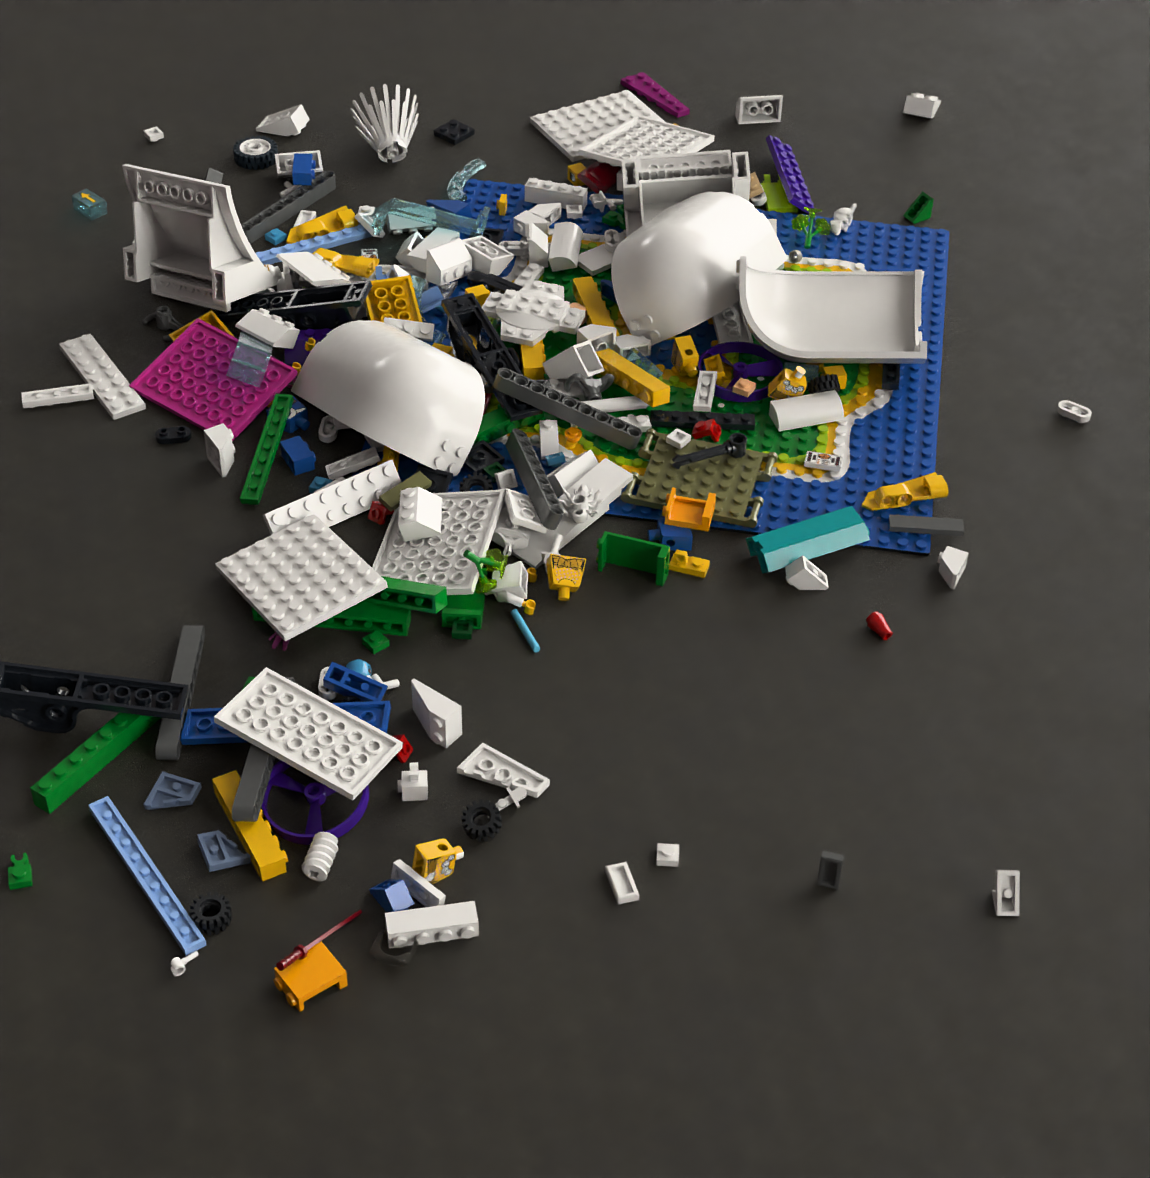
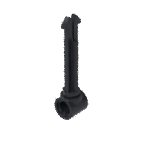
[672,433,747,469]

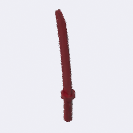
[276,909,362,971]

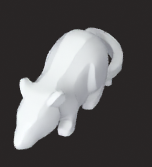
[830,203,857,235]

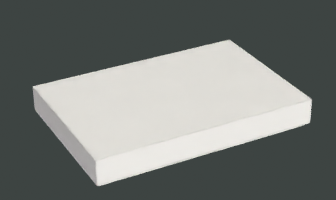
[504,489,547,533]

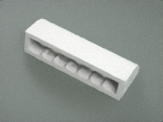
[548,222,583,272]
[407,227,460,273]
[769,390,844,431]

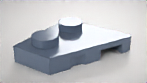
[143,771,202,810]
[197,830,251,872]

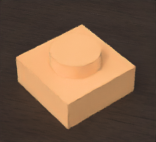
[733,378,756,398]

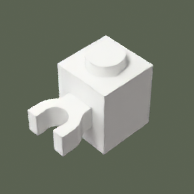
[397,762,428,801]

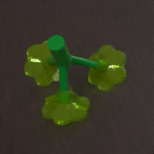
[791,207,831,249]
[463,548,508,593]

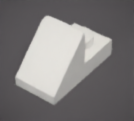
[992,870,1020,916]

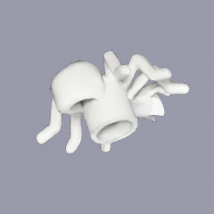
[558,485,603,523]

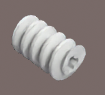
[302,832,338,881]

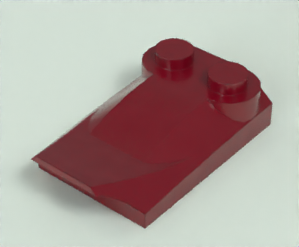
[577,161,621,194]

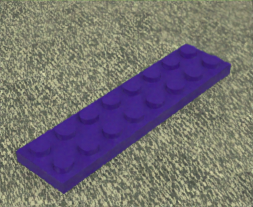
[766,135,816,216]

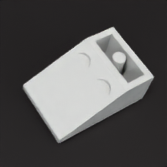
[903,93,941,118]

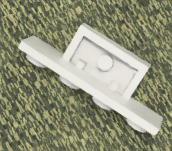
[277,263,296,291]

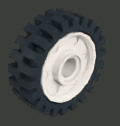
[233,135,278,170]

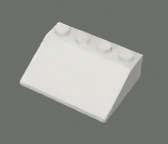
[276,252,351,287]

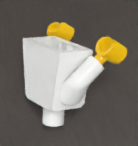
[483,561,537,615]

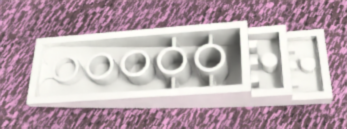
[511,458,633,569]

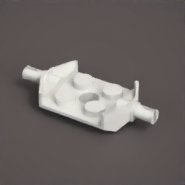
[491,503,531,556]

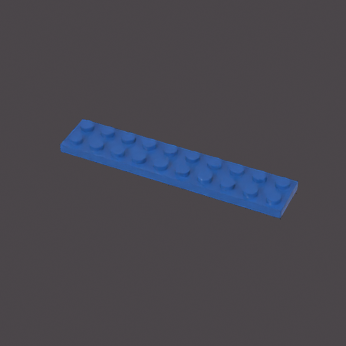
[180,701,391,745]

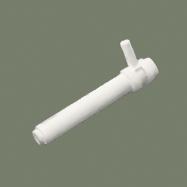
[570,396,650,428]

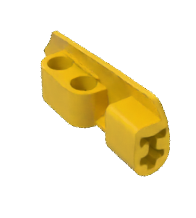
[286,205,358,244]
[312,248,380,278]
[862,472,948,511]

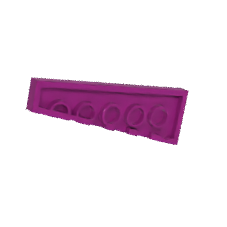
[620,72,690,118]

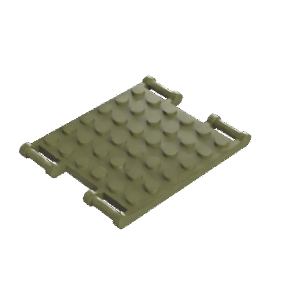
[620,429,778,528]

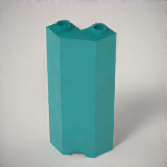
[745,506,870,573]

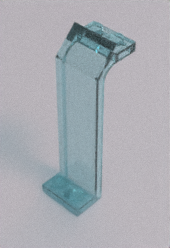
[370,198,491,236]
[226,309,273,388]

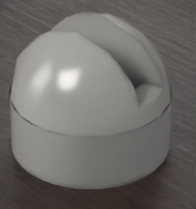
[789,250,803,263]

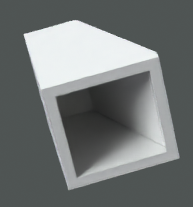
[542,340,605,379]

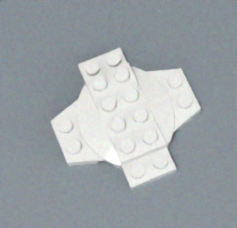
[482,280,585,347]

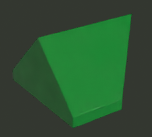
[903,191,934,224]

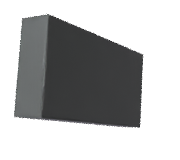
[817,851,844,889]

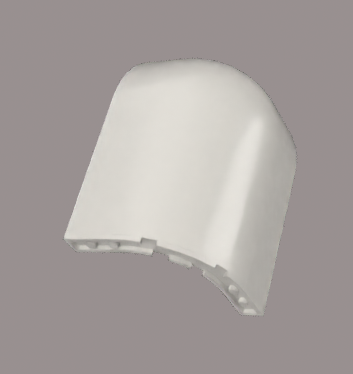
[611,191,788,346]
[736,256,927,364]
[291,320,485,477]

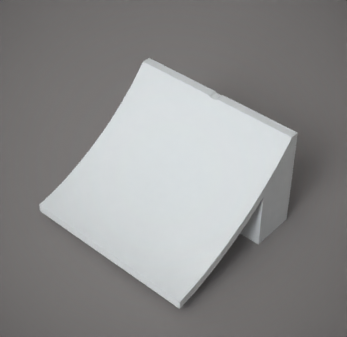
[622,150,751,237]
[122,164,277,312]

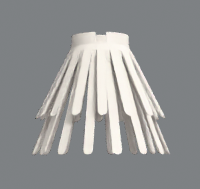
[350,84,419,163]

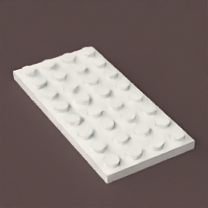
[214,667,403,801]

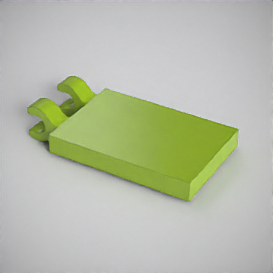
[761,174,798,213]

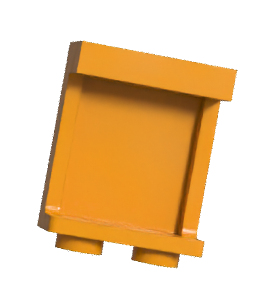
[662,487,716,532]
[273,941,348,1012]

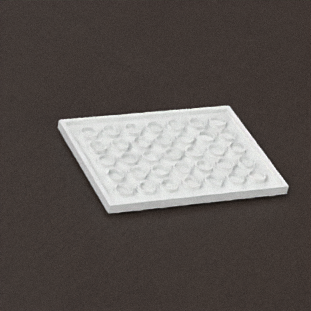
[530,90,665,162]
[579,115,715,167]
[372,489,505,596]
[215,514,388,641]

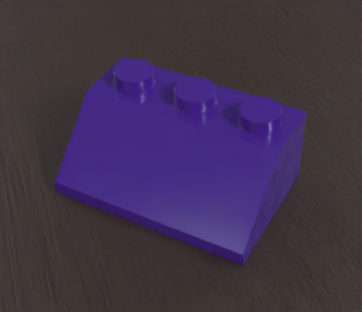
[284,329,333,367]

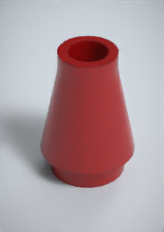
[866,611,893,640]

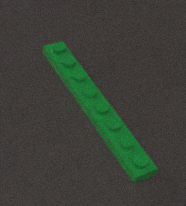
[240,394,294,505]

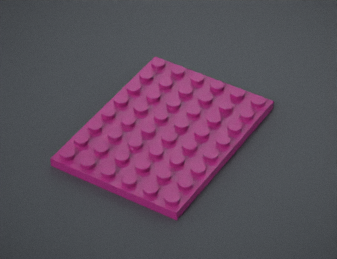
[129,318,298,441]

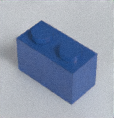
[292,153,316,185]
[280,436,316,476]

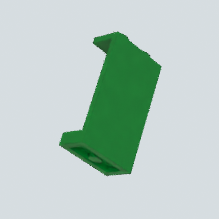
[596,531,670,586]
[442,568,488,629]

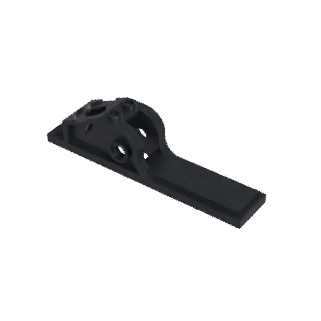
[216,280,373,330]
[441,293,543,422]
[0,661,188,733]

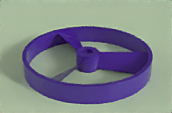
[698,341,783,402]
[262,760,369,845]

